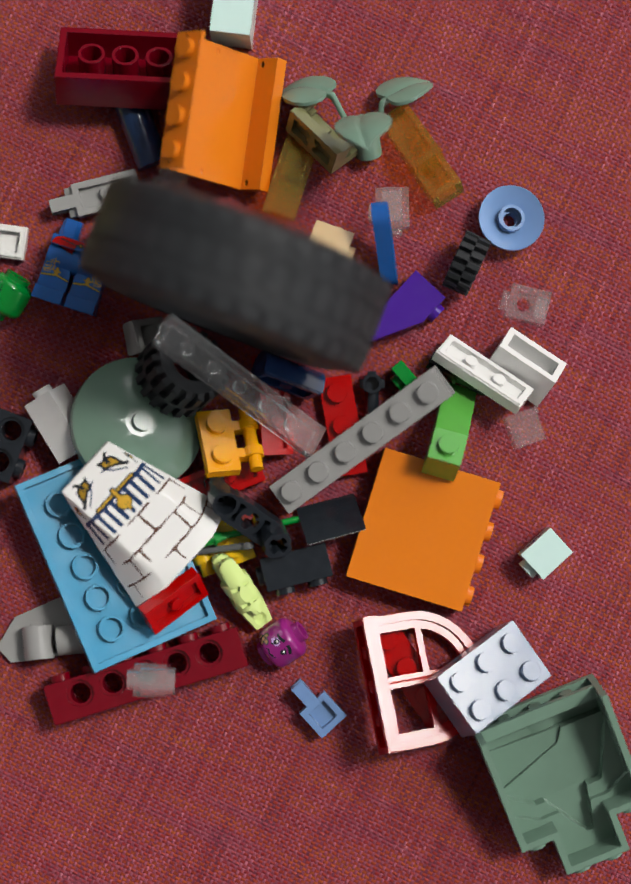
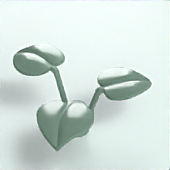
[282,76,433,161]

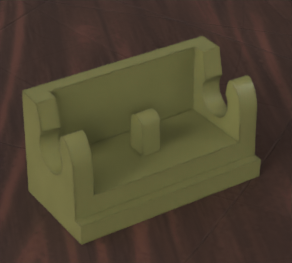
[285,104,358,174]

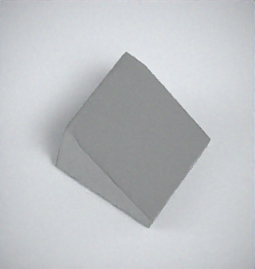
[123,317,164,356]

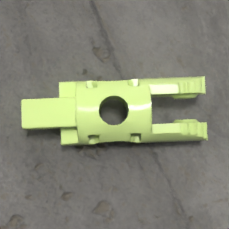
[211,553,272,630]

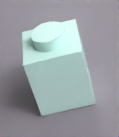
[518,527,573,580]

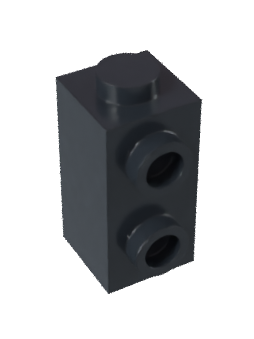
[255,542,333,596]

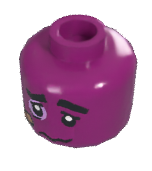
[257,618,308,668]

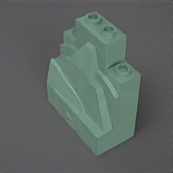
[473,673,631,875]

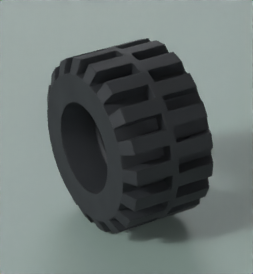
[134,324,228,418]

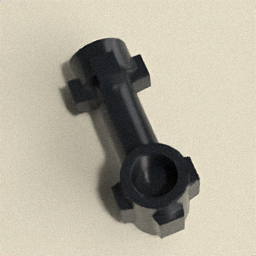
[359,371,385,420]

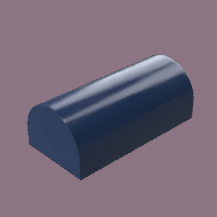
[115,107,163,172]
[250,351,325,400]

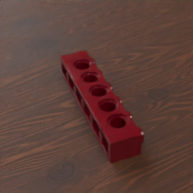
[43,622,249,726]

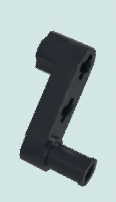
[203,476,292,559]

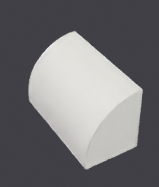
[489,327,567,407]

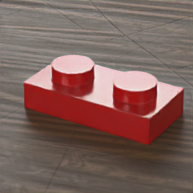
[138,567,209,635]

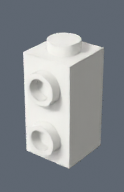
[24,384,77,464]

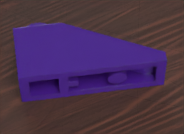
[373,271,445,342]

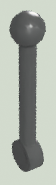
[193,542,255,559]

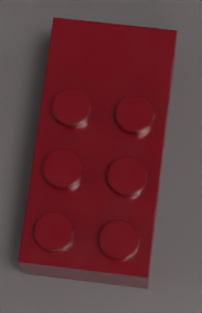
[54,27,178,110]

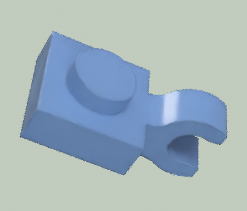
[291,678,347,738]

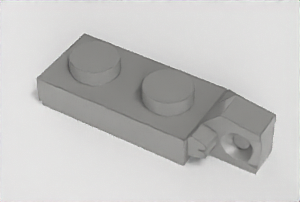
[48,169,138,219]

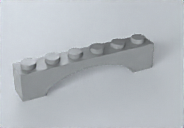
[269,365,455,514]

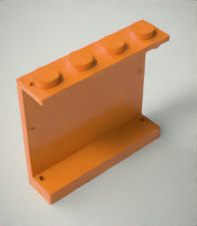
[159,30,287,192]
[345,448,504,612]

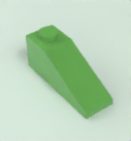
[421,383,477,481]

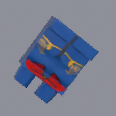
[31,218,105,317]

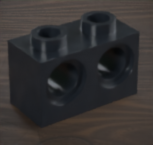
[0,408,39,484]

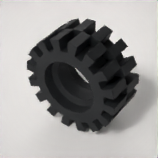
[442,230,491,296]

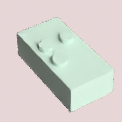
[209,0,258,49]

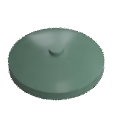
[69,358,200,479]

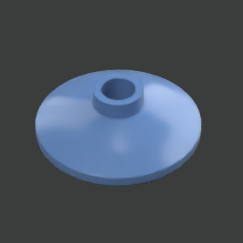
[478,185,545,251]

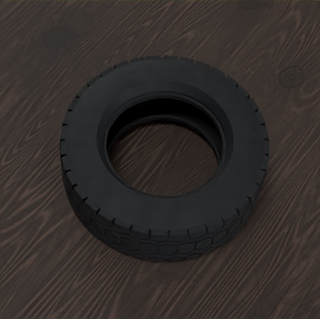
[79,178,392,373]

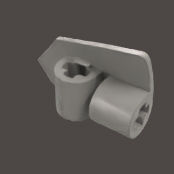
[0,597,84,663]

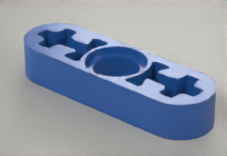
[371,201,398,285]

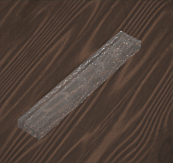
[152,314,326,458]

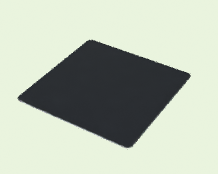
[297,494,366,545]

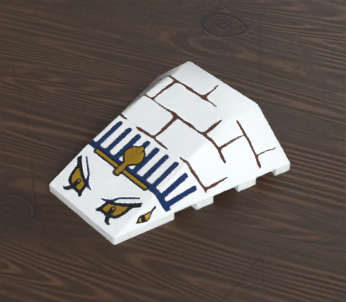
[61,441,221,607]

